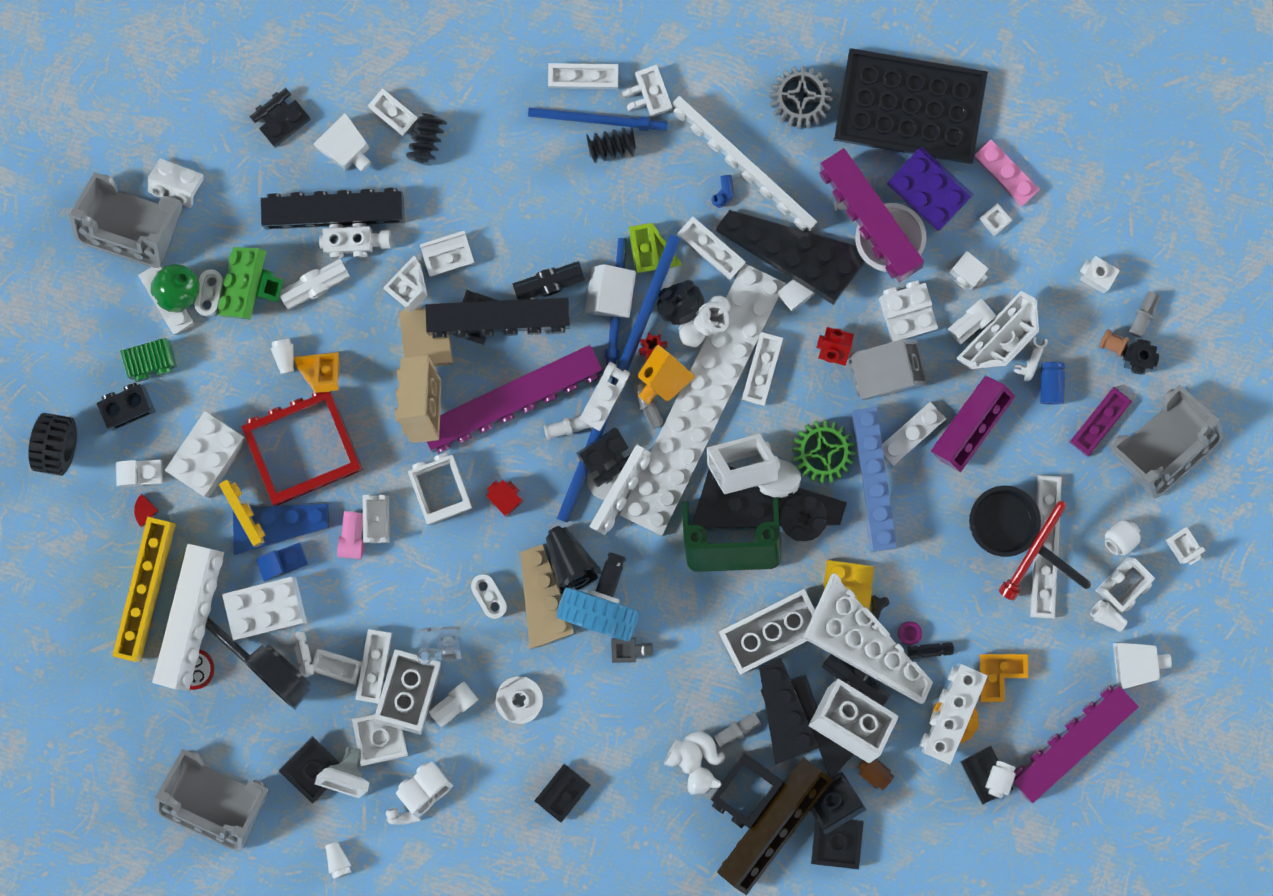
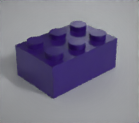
[887,147,974,232]

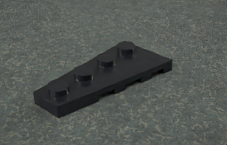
[759,658,820,765]

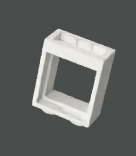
[707,434,780,494]
[408,453,473,526]

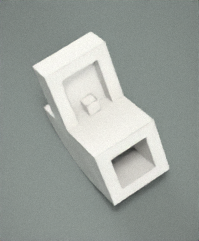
[116,460,163,487]

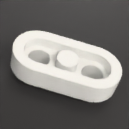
[194,269,224,317]
[471,574,507,619]

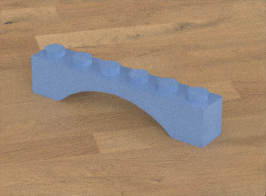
[851,407,897,552]

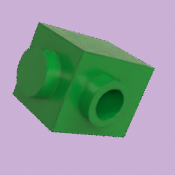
[256,269,284,302]

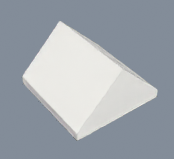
[585,264,636,318]

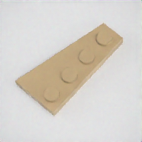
[520,544,574,649]

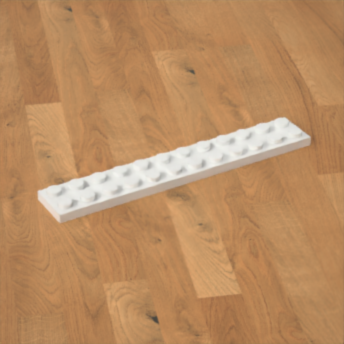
[619,264,785,536]

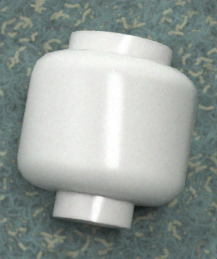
[1105,520,1141,555]

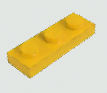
[219,480,265,547]

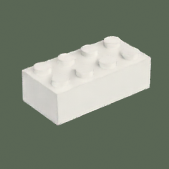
[718,589,815,675]

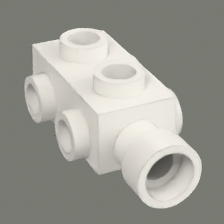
[319,223,392,259]

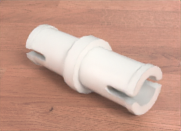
[543,416,593,440]

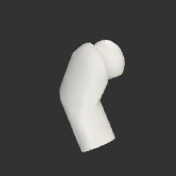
[386,808,421,825]

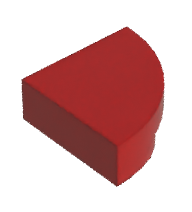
[134,494,159,527]

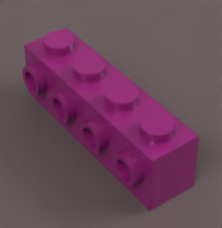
[931,375,1016,473]

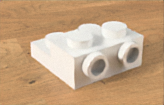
[879,280,938,342]

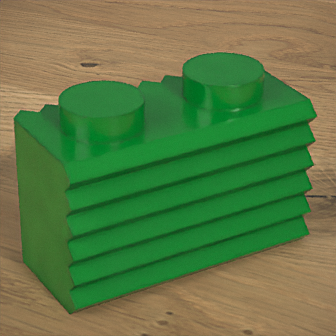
[120,338,177,382]

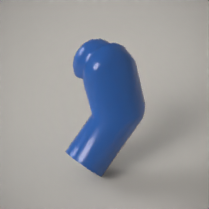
[711,175,734,208]

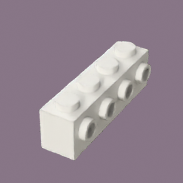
[920,664,988,765]

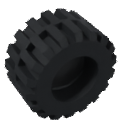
[28,413,77,476]

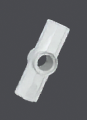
[280,259,350,310]

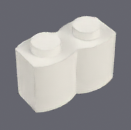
[396,761,453,818]

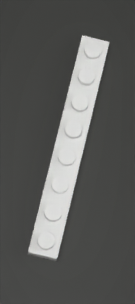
[673,96,817,232]

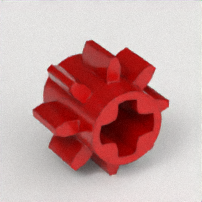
[639,333,668,361]

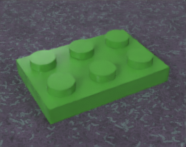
[217,247,267,320]

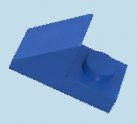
[256,543,309,581]

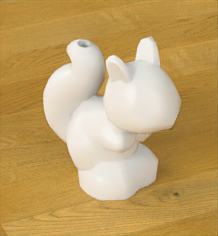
[678,296,731,348]
[664,731,725,795]

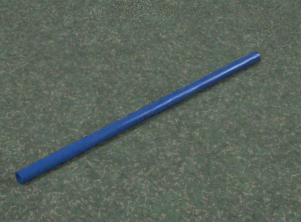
[557,234,681,523]

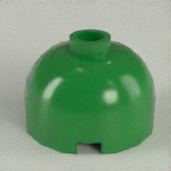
[151,264,200,313]

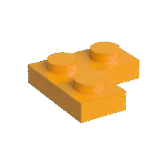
[979,654,1028,702]

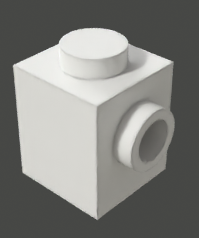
[949,251,989,290]
[1079,256,1120,294]

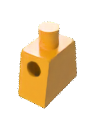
[638,345,695,405]

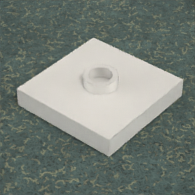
[352,714,408,767]

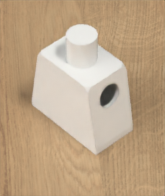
[313,113,371,172]
[1113,643,1172,689]

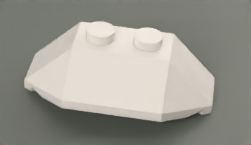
[957,291,1039,369]

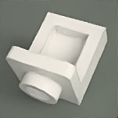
[1165,527,1206,565]

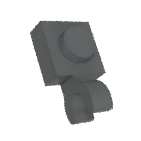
[611,637,653,663]

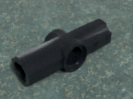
[512,261,586,300]
[821,654,890,706]

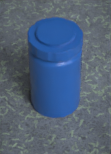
[1040,362,1065,405]

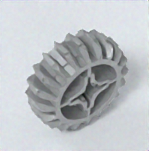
[769,65,833,129]

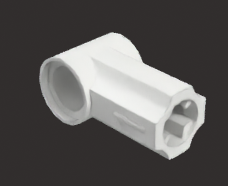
[947,298,996,345]
[429,681,479,727]

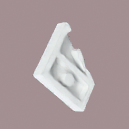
[383,256,428,313]

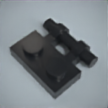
[249,88,311,148]
[576,427,631,487]

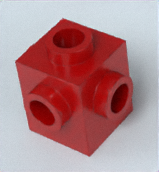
[816,327,854,366]

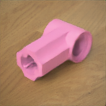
[337,511,364,560]

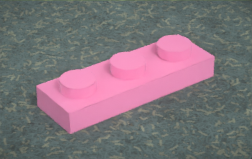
[974,139,1040,207]

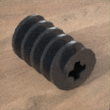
[406,113,447,166]
[586,126,636,163]

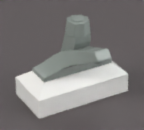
[315,746,369,798]

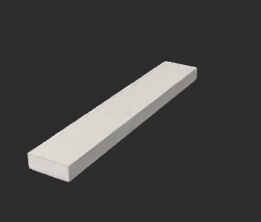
[1030,475,1062,619]

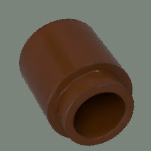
[857,758,894,791]

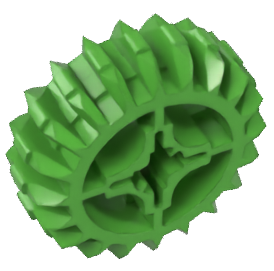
[791,420,856,484]

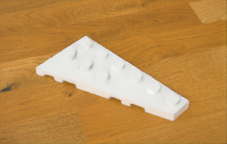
[803,573,933,704]

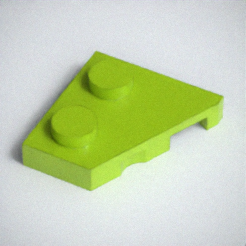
[628,223,681,274]

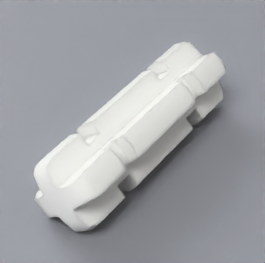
[291,632,314,677]

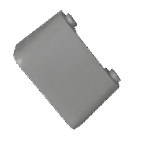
[69,172,182,268]
[1110,385,1223,498]
[155,749,269,851]

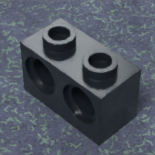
[97,383,156,431]

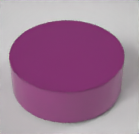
[897,621,922,645]

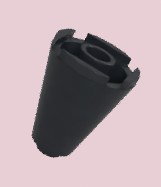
[546,526,602,594]

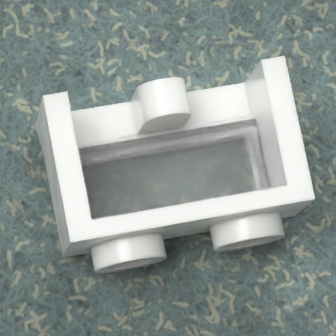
[1095,557,1155,612]

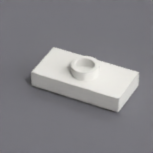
[312,648,362,685]

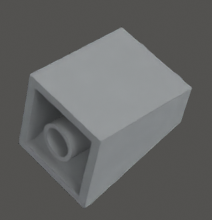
[849,339,928,400]

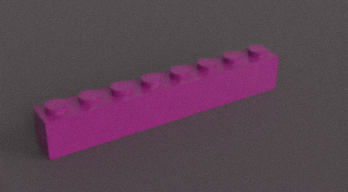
[427,345,603,454]

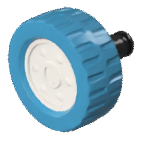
[556,552,639,642]

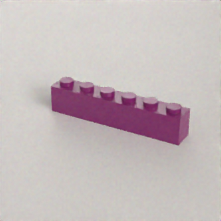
[819,148,924,283]
[1013,685,1139,804]

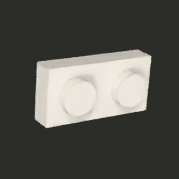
[368,89,418,137]

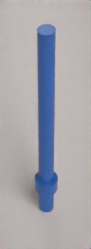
[528,107,668,131]
[605,238,627,378]

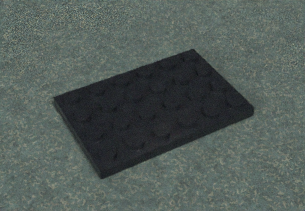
[834,48,988,164]

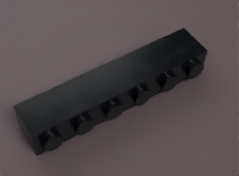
[261,188,405,230]
[425,298,570,339]

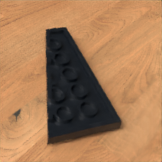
[716,210,865,305]
[692,466,847,528]

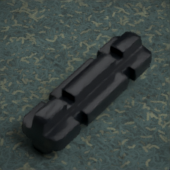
[907,642,954,659]

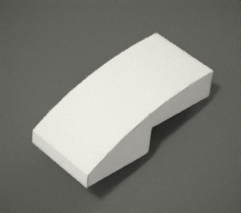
[777,280,815,311]

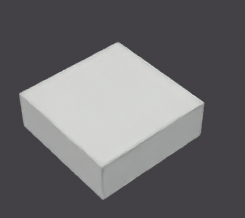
[979,203,1013,237]

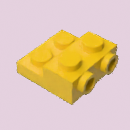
[822,560,874,610]

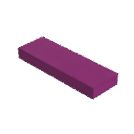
[1069,387,1132,457]

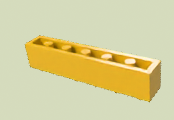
[112,517,177,662]

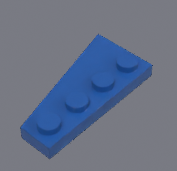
[233,504,329,555]

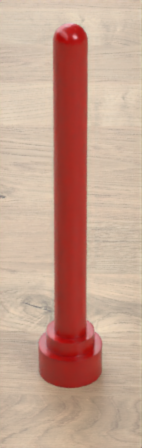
[999,501,1066,601]

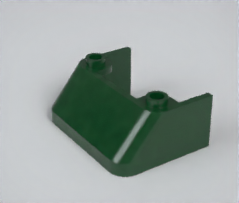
[682,497,781,572]

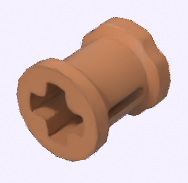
[1099,329,1130,357]

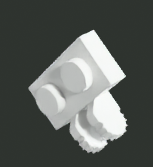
[622,65,673,117]

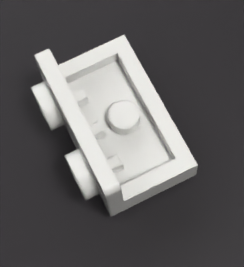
[148,158,203,208]

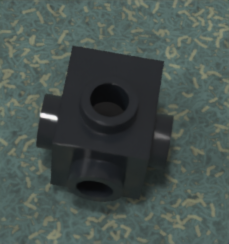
[1123,339,1159,375]

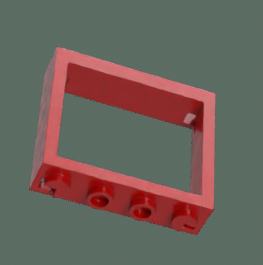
[241,391,363,506]

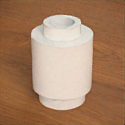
[985,761,1016,798]

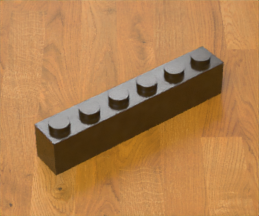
[717,757,833,895]

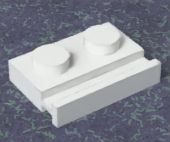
[420,231,475,278]

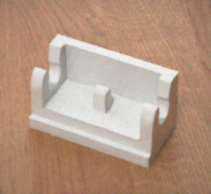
[362,495,390,544]

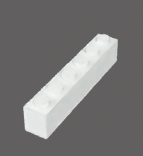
[152,544,224,691]

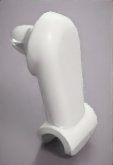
[1014,337,1048,381]

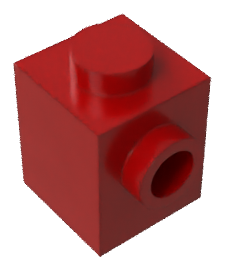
[486,480,524,517]

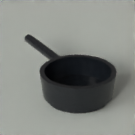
[969,485,1091,589]
[205,617,311,710]

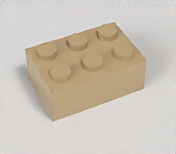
[395,355,441,443]

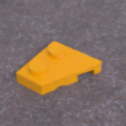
[294,352,340,393]

